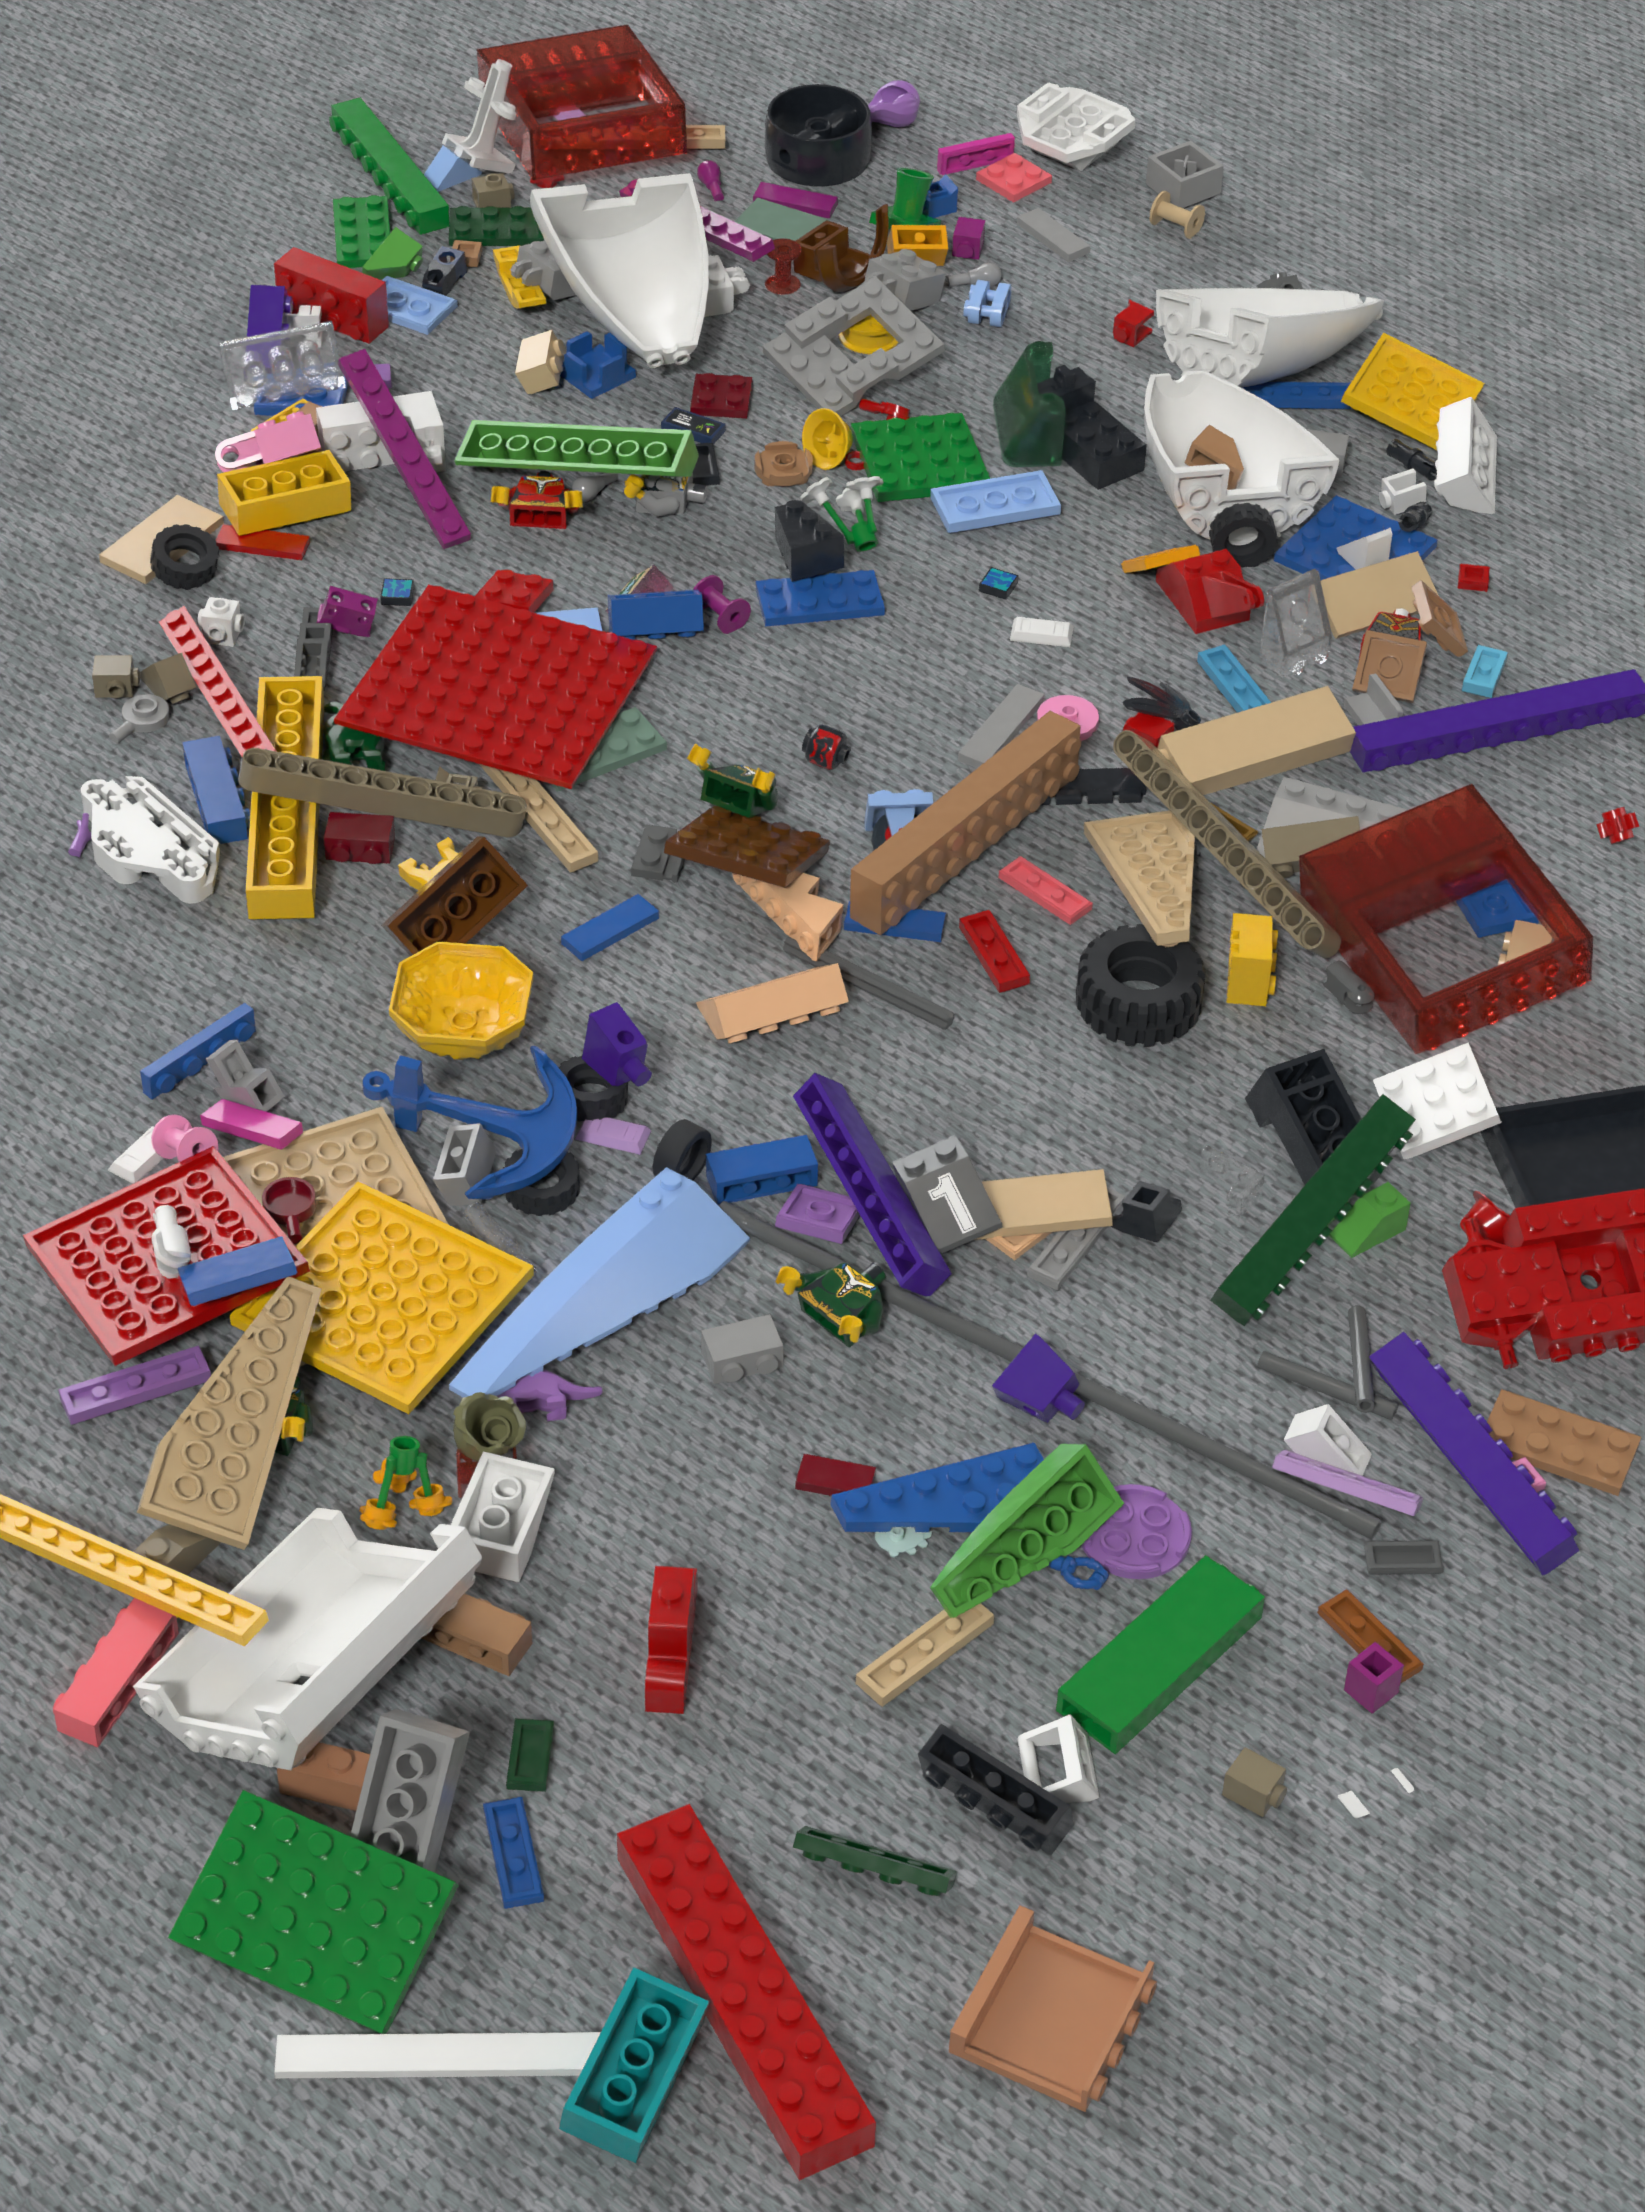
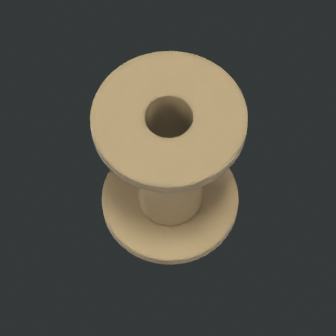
[1149,191,1205,239]

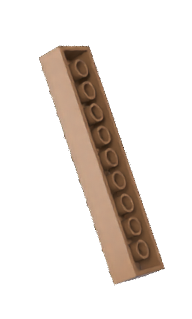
[850,710,1081,935]

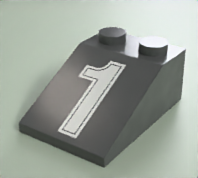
[892,1135,1003,1254]

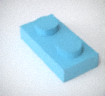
[1462,645,1508,698]

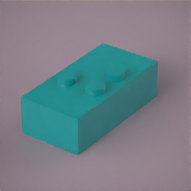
[559,1967,709,2163]

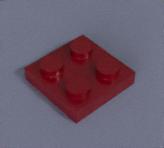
[690,373,752,419]

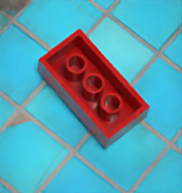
[274,247,389,344]

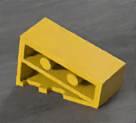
[1226,913,1278,1006]

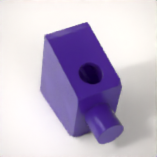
[582,1002,652,1087]
[992,1333,1085,1423]

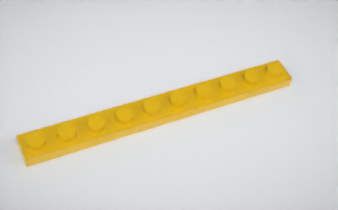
[0,1494,269,1647]

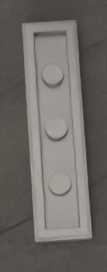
[958,684,1045,768]
[1027,1188,1126,1290]

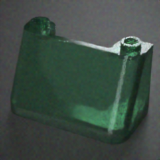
[993,341,1065,467]

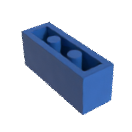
[607,590,704,640]
[706,1135,818,1205]

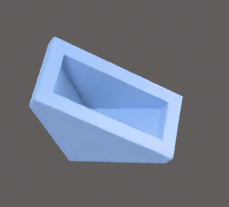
[424,145,482,192]

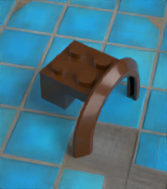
[792,204,889,292]

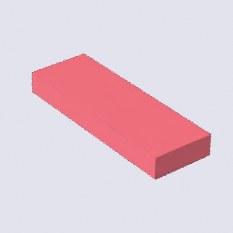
[998,856,1093,925]

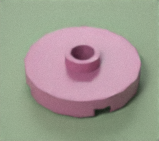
[1037,695,1099,741]

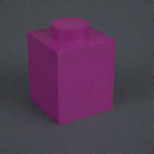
[952,217,986,260]
[1344,1642,1404,1714]

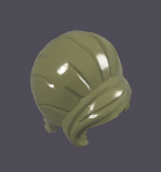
[453,1392,526,1462]

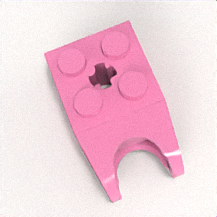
[215,411,321,473]

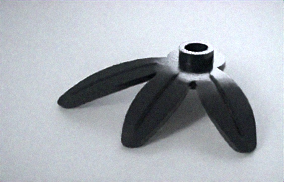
[1123,677,1201,731]

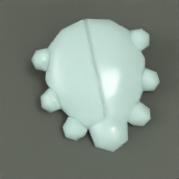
[875,1527,932,1558]

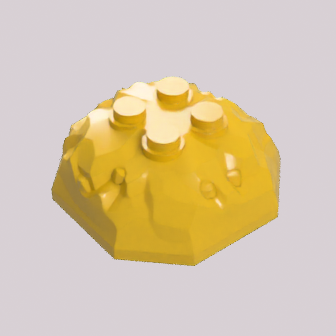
[389,942,533,1060]

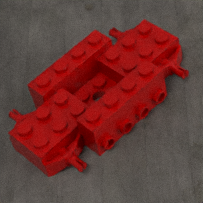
[1442,1188,1645,1369]

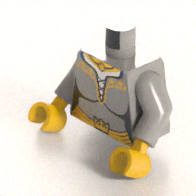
[624,473,707,517]

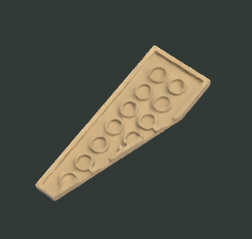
[1084,810,1195,947]
[137,1277,322,1550]

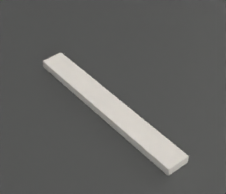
[275,2032,601,2079]

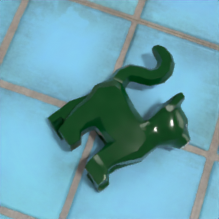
[322,702,386,771]

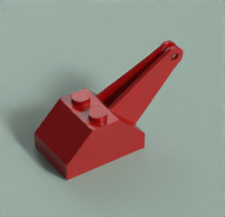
[1156,549,1264,634]

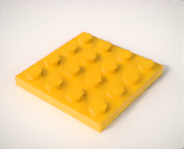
[1341,332,1485,450]

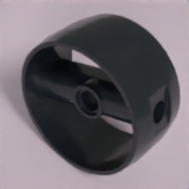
[765,84,872,187]

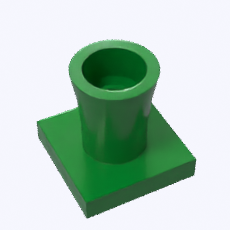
[869,168,941,229]

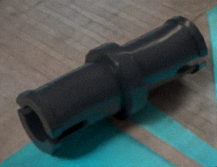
[1386,439,1437,481]
[1399,501,1432,532]

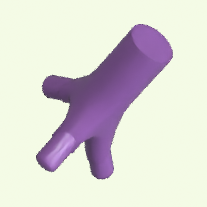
[68,813,92,857]

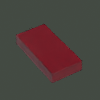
[795,1454,876,1496]

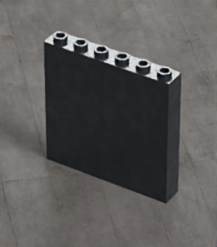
[1480,1085,1645,1276]

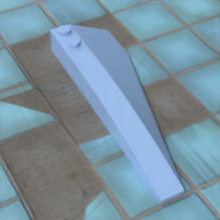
[449,1167,750,1398]

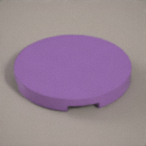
[1081,1484,1192,1579]

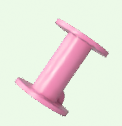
[151,1114,218,1162]

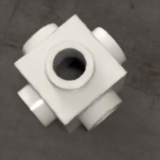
[198,597,245,647]

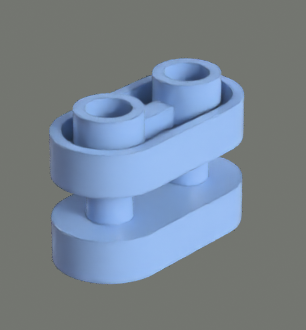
[963,280,1012,328]

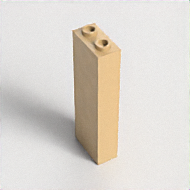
[1158,686,1356,795]

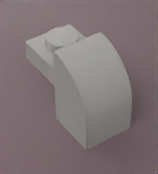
[206,1040,285,1111]

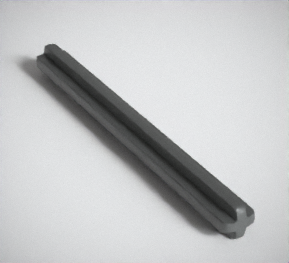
[783,937,954,1030]

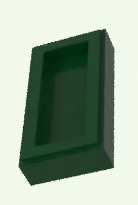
[506,1718,554,1792]

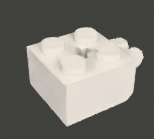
[704,255,751,317]

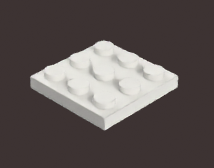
[1373,1042,1501,1159]

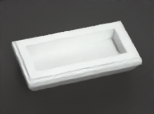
[1010,617,1074,647]
[108,1126,164,1184]

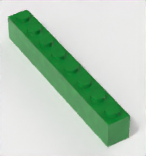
[329,97,449,235]

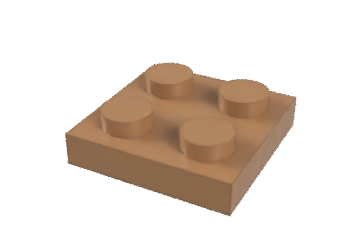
[1412,580,1468,657]
[1352,630,1427,703]

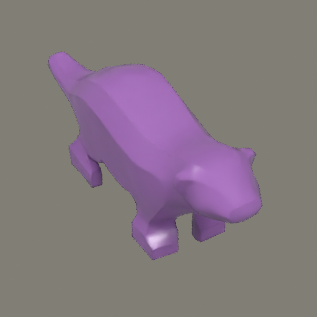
[497,1370,603,1421]

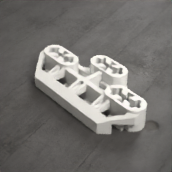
[81,776,220,904]

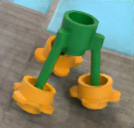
[359,1436,453,1530]

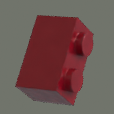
[324,812,395,864]

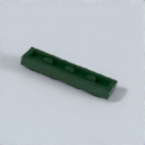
[793,1826,957,1896]

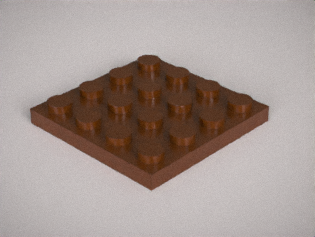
[664,806,830,888]

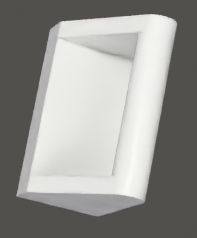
[1017,1714,1099,1803]

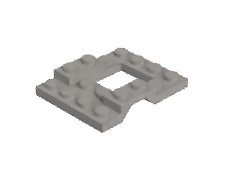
[762,276,945,417]

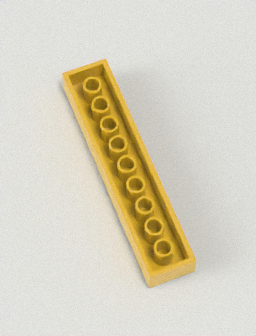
[246,676,325,919]

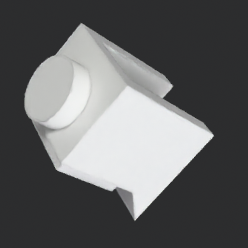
[1379,468,1427,515]

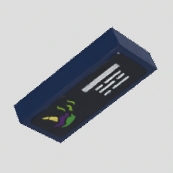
[661,407,726,445]

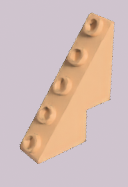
[732,873,844,962]

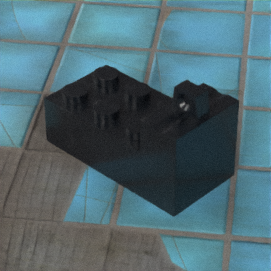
[1029,365,1147,490]
[1245,1049,1380,1185]

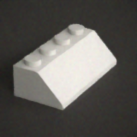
[1434,397,1497,514]

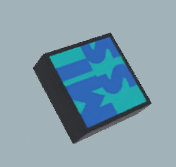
[979,567,1019,600]
[380,578,414,606]

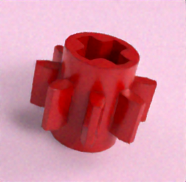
[1596,807,1639,844]

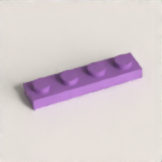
[59,1345,211,1425]

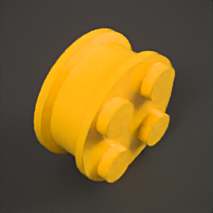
[839,314,899,354]

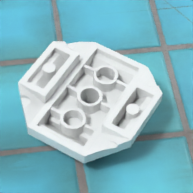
[1017,83,1135,171]

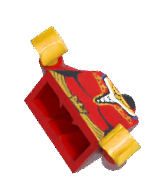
[490,471,583,529]

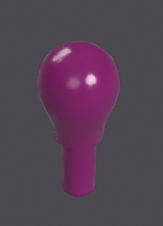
[697,160,724,201]

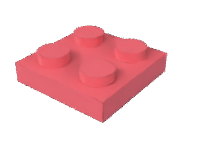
[976,153,1052,203]

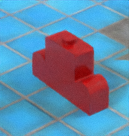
[645,1566,698,1714]

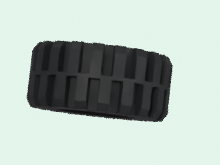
[1076,924,1206,1047]

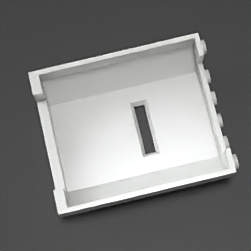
[133,1508,482,1771]

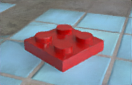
[474,569,554,613]

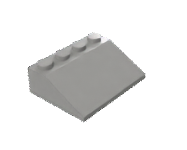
[1256,777,1407,896]

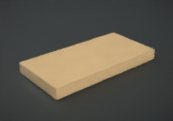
[99,495,224,584]
[1311,551,1439,639]
[975,1169,1113,1240]

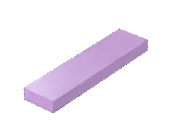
[1272,1450,1423,1516]

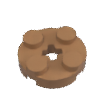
[754,441,813,486]

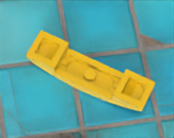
[493,246,546,309]

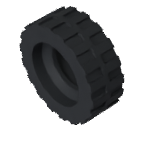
[1209,503,1278,567]
[150,524,219,590]
[558,1056,628,1122]
[503,1149,580,1216]

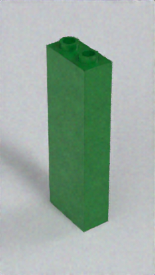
[1056,1555,1265,1755]

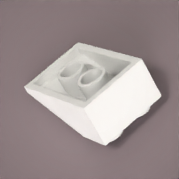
[451,1451,555,1582]

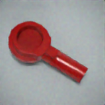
[859,398,910,420]

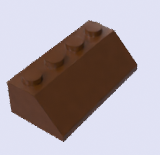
[381,836,528,956]

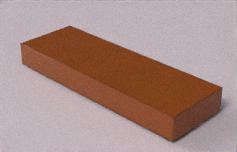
[1317,1589,1424,1684]

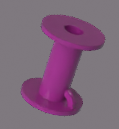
[693,575,751,634]

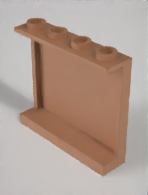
[949,1905,1157,2112]

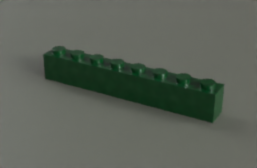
[1210,1094,1416,1326]

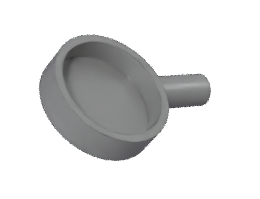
[109,694,170,743]

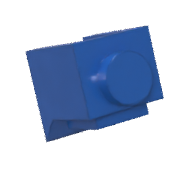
[923,174,958,218]

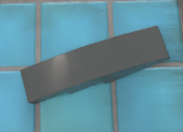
[294,607,333,691]

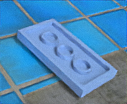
[930,470,1061,533]

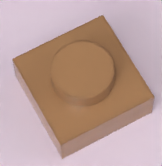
[450,240,482,267]

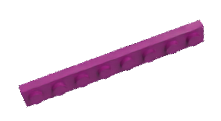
[619,178,775,262]
[338,349,471,549]

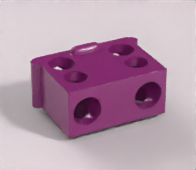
[317,586,378,637]

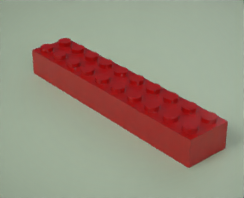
[617,1804,876,2181]

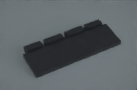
[1041,768,1146,805]

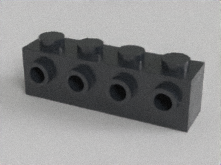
[918,1724,1074,1855]

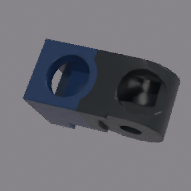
[422,246,467,296]

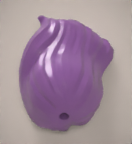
[868,80,920,128]

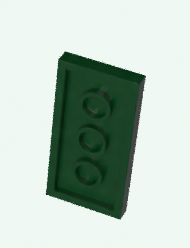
[448,206,545,246]

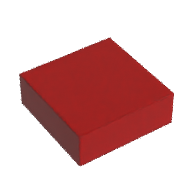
[1457,563,1490,592]

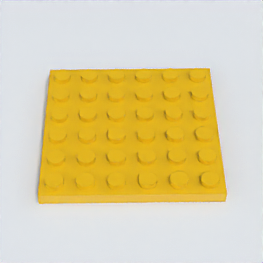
[230,1181,534,1415]

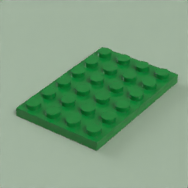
[168,1790,459,2034]

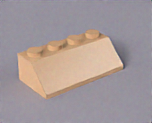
[696,963,849,1044]

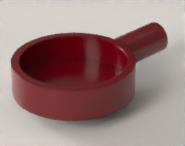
[262,1177,316,1244]

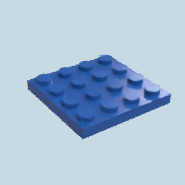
[1274,495,1438,581]

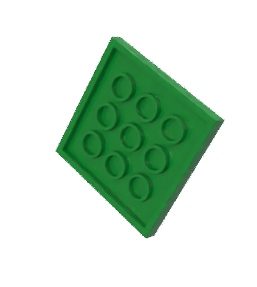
[850,413,990,502]

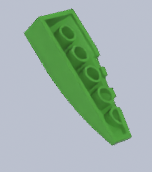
[930,1444,1124,1618]

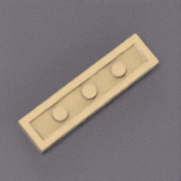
[856,1603,994,1707]

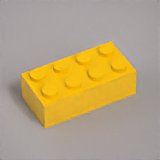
[217,450,351,536]

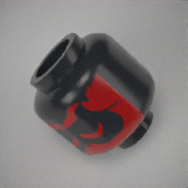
[802,724,851,770]

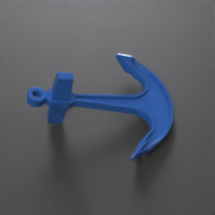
[363,1045,577,1199]

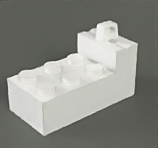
[316,391,446,472]

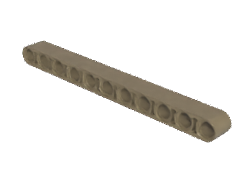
[1113,730,1341,958]

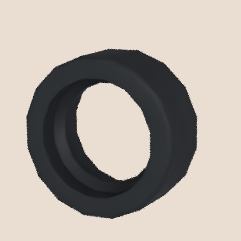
[652,1119,712,1181]

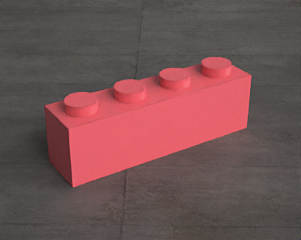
[53,1598,179,1747]

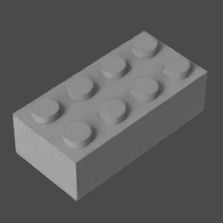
[350,1709,470,1873]

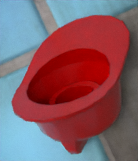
[1460,1190,1510,1245]

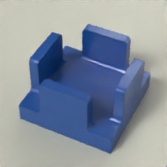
[560,331,636,399]

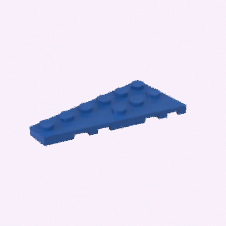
[830,1443,1044,1532]

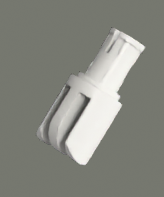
[151,1205,191,1279]

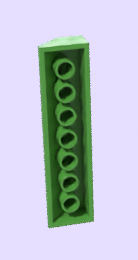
[454,420,699,477]

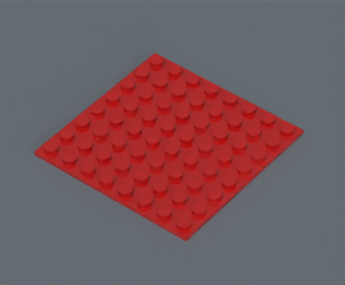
[334,584,657,789]

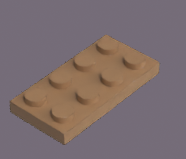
[1487,1389,1641,1496]

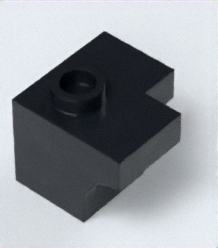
[1111,1181,1182,1243]

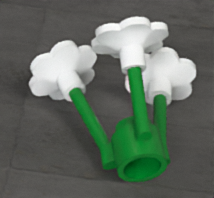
[800,476,883,552]

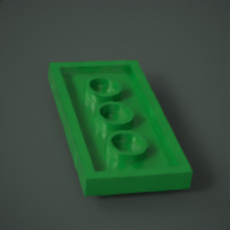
[333,195,390,268]

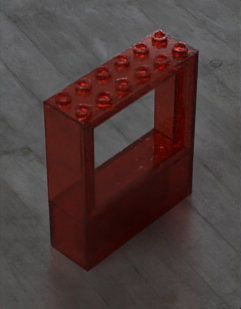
[477,24,687,180]
[1299,784,1593,1054]

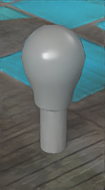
[948,262,1001,287]
[572,473,618,502]

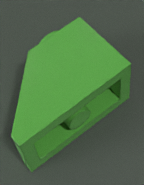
[362,227,423,280]
[1330,1182,1411,1258]

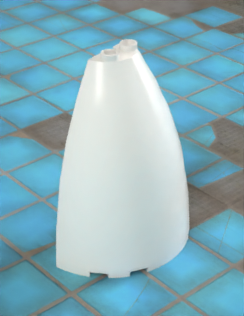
[530,173,709,368]
[1156,288,1384,388]
[1144,371,1339,545]

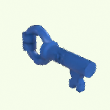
[1047,1556,1109,1590]

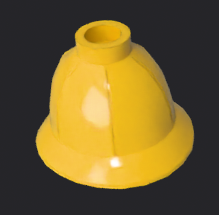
[802,408,853,470]

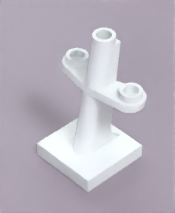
[442,59,516,174]

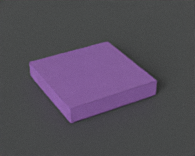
[775,1184,860,1244]

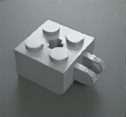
[511,241,576,300]
[864,249,946,311]

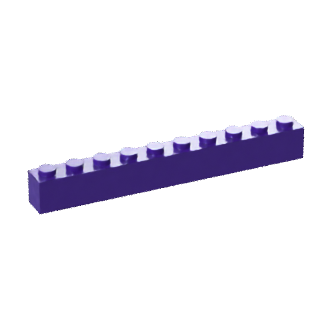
[1350,669,1645,773]

